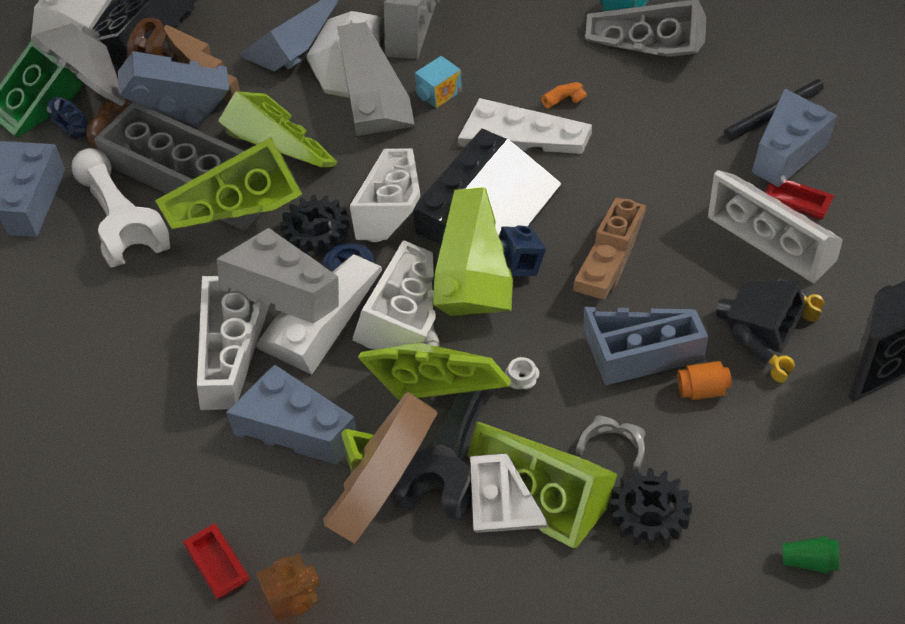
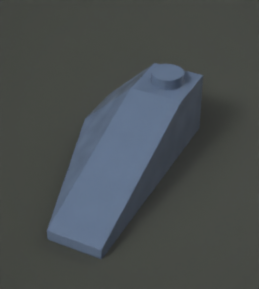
[240,0,339,72]

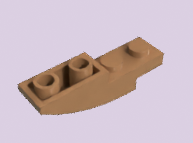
[573,197,646,300]

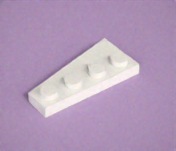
[458,98,592,154]

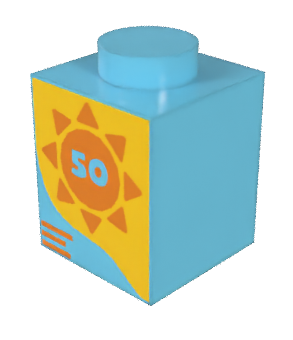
[415,56,462,108]

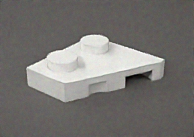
[470,454,548,533]

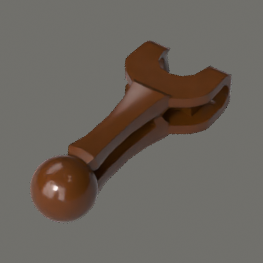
[86,18,178,149]

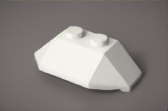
[31,0,111,38]
[307,11,385,98]

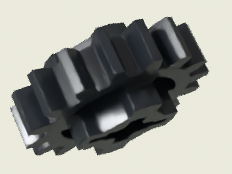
[280,195,350,256]
[609,468,692,549]

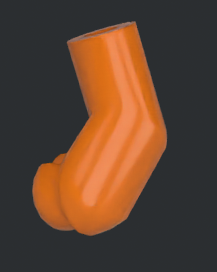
[541,82,587,109]

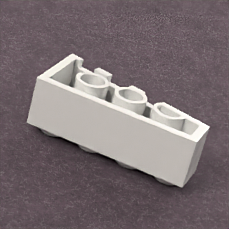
[197,276,270,410]

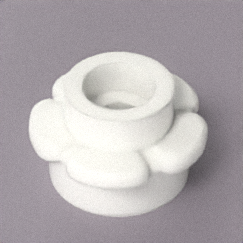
[505,357,539,390]

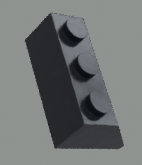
[849,281,905,402]

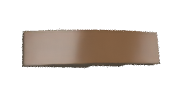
[164,25,240,103]
[323,391,437,544]

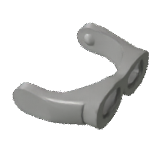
[575,415,646,471]

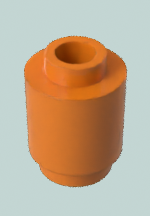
[677,361,732,401]

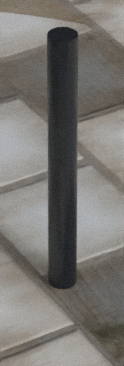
[724,79,824,140]

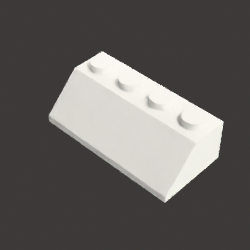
[708,170,843,283]

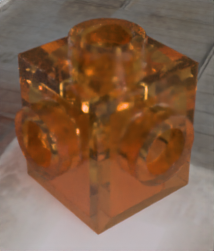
[256,553,321,622]

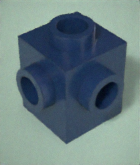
[499,225,546,276]

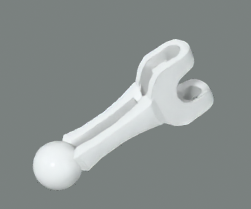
[72,148,170,268]

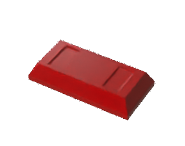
[765,180,835,220]
[182,523,251,600]

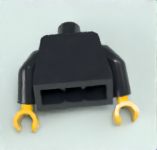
[716,278,824,383]

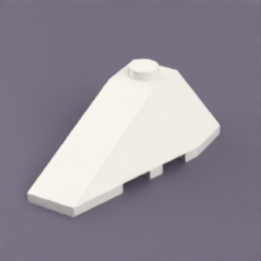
[350,148,420,242]
[352,240,435,350]
[255,254,382,375]

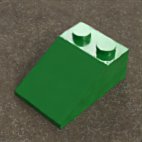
[0,41,84,138]

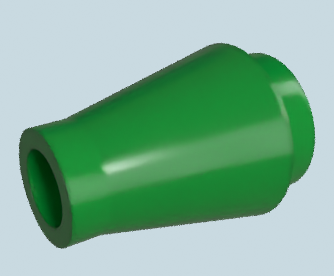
[782,535,840,575]

